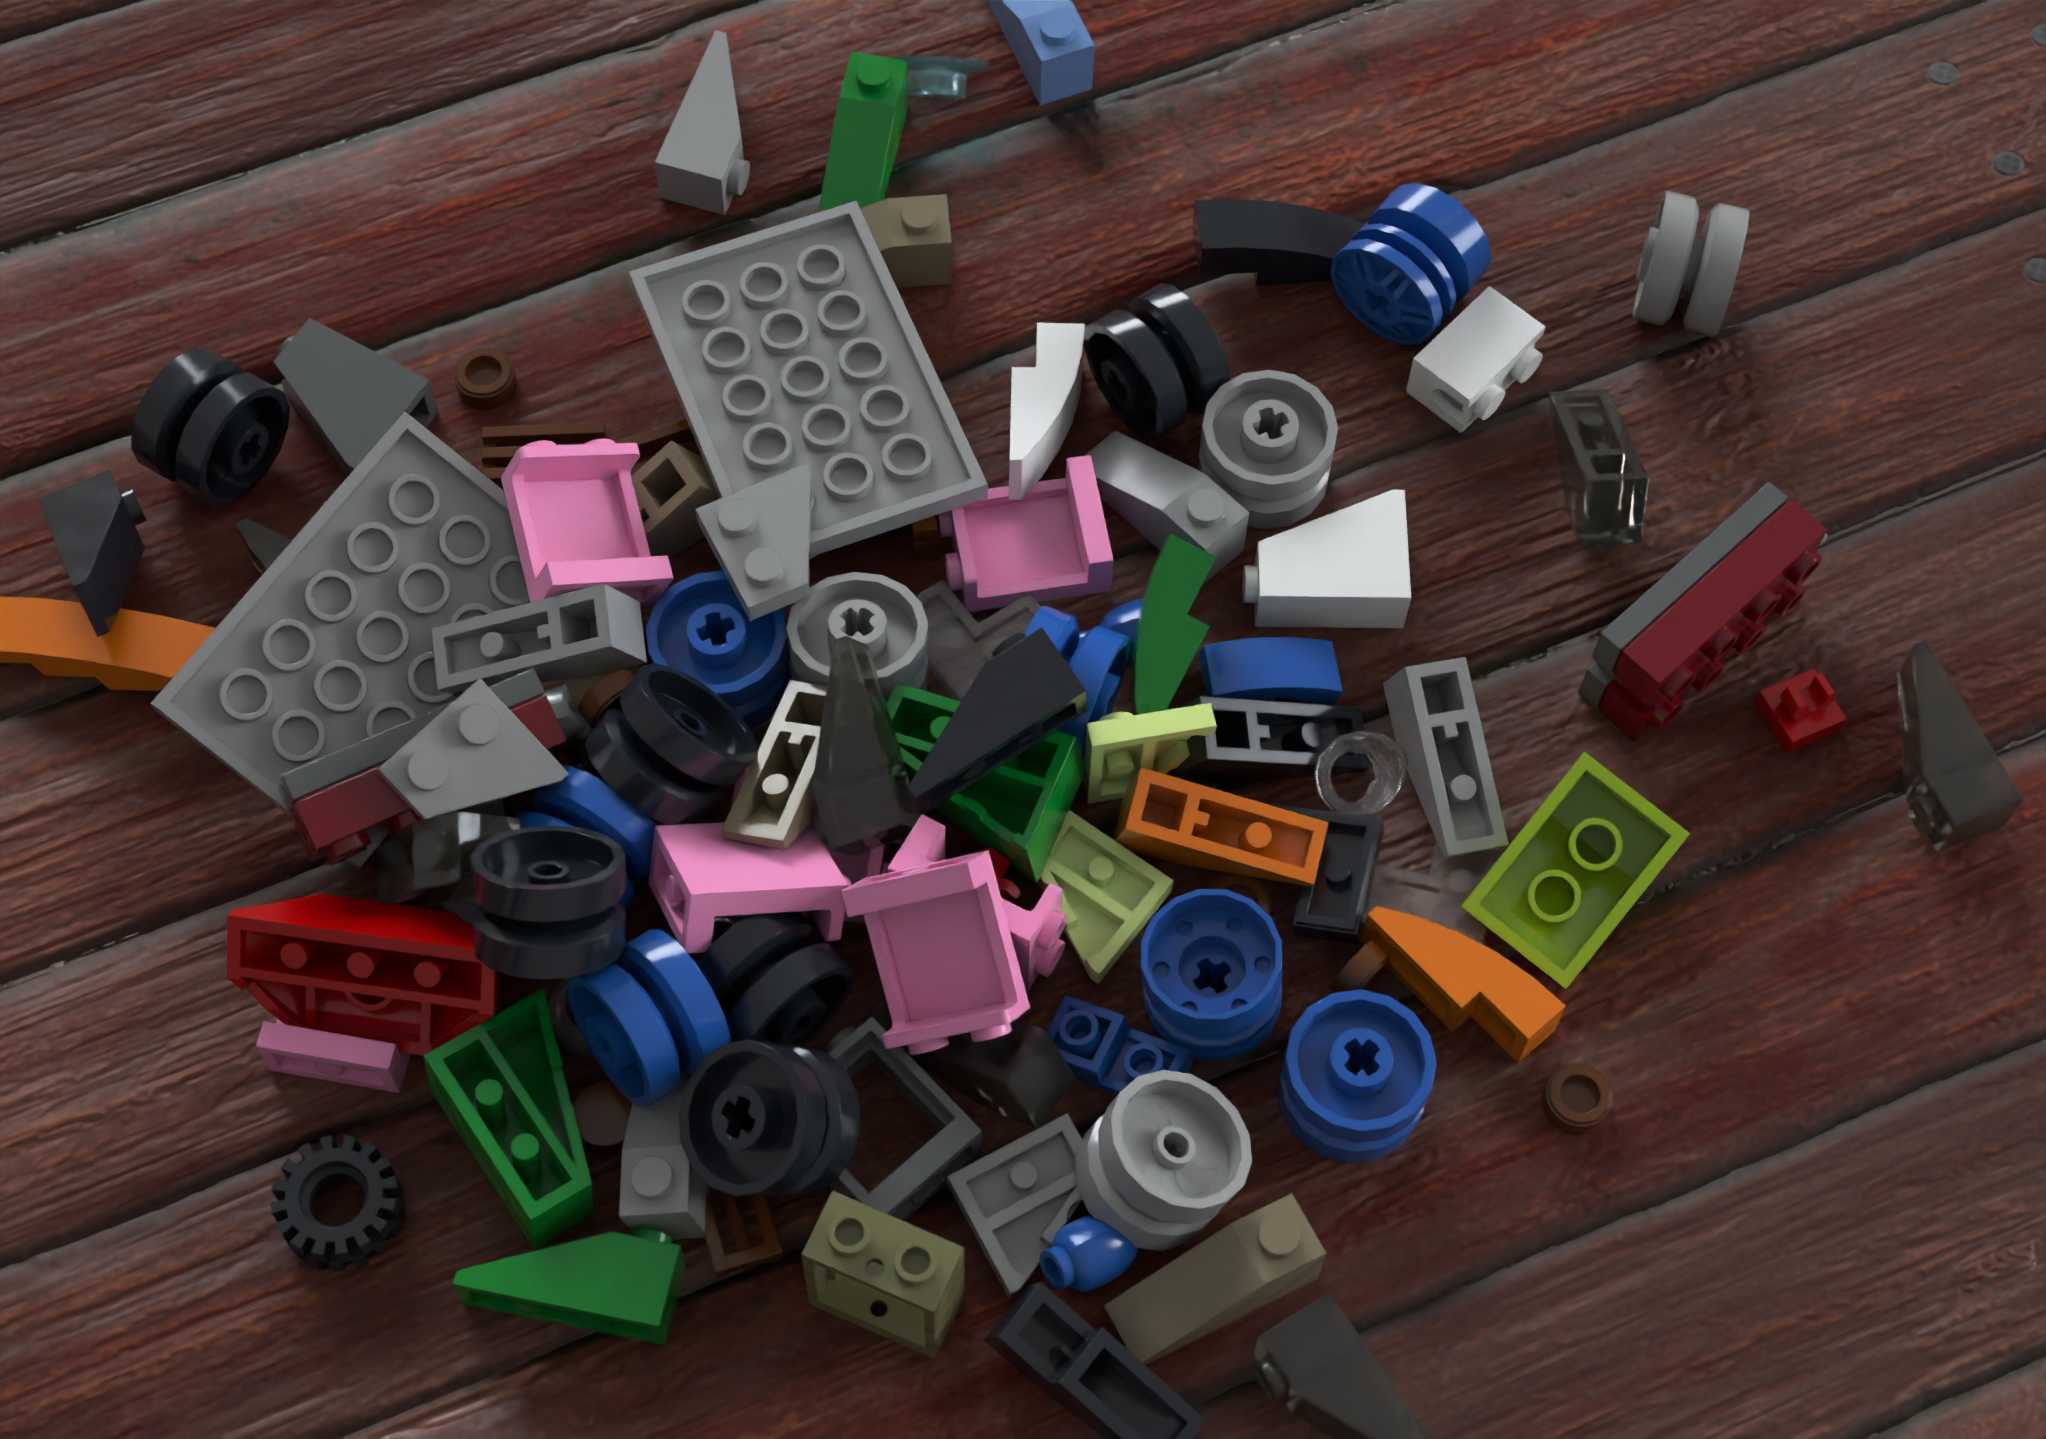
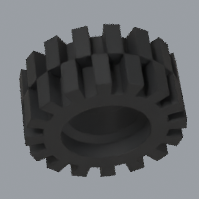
[270,1135,406,1272]

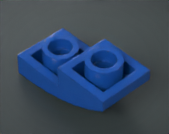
[1199,637,1343,706]
[1037,995,1193,1097]

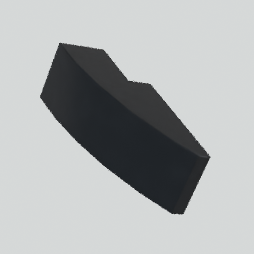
[1192,199,1364,286]
[984,1282,1207,1439]

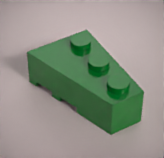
[871,682,1085,884]
[424,988,594,1250]

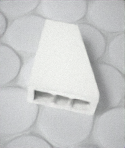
[1242,490,1411,628]

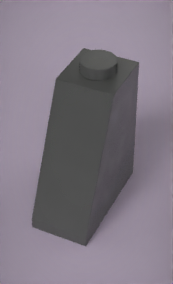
[273,318,439,479]

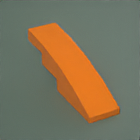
[0,596,216,691]

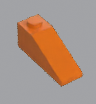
[1113,767,1329,887]

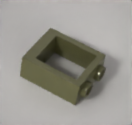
[801,1191,964,1360]

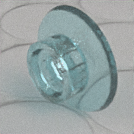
[888,55,990,99]

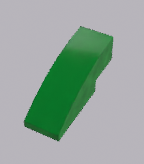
[1131,534,1217,715]

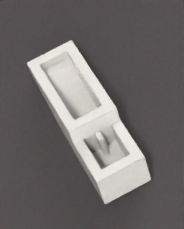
[1009,323,1085,500]

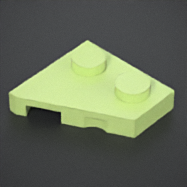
[1083,703,1217,803]
[1038,810,1174,984]

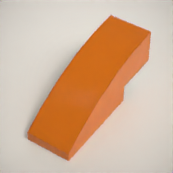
[1360,906,1566,1063]

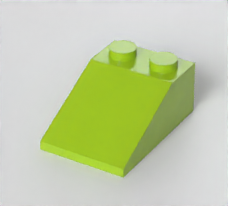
[1461,752,1690,989]

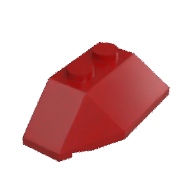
[227,894,499,1055]

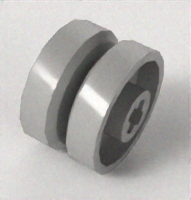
[1632,191,1750,338]
[1197,370,1338,530]
[786,572,928,736]
[1075,1070,1252,1251]

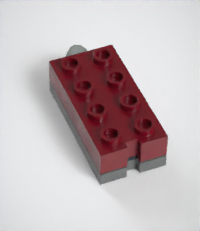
[1578,482,1827,742]
[278,668,586,866]

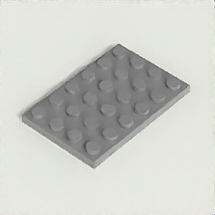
[629,201,988,557]
[151,411,530,870]

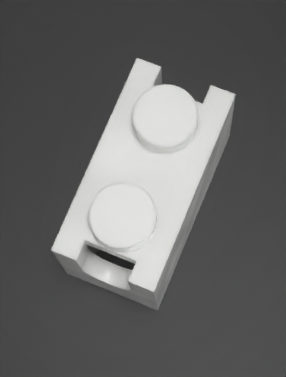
[1406,286,1545,433]

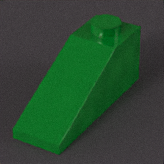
[818,51,909,212]
[453,1228,686,1346]

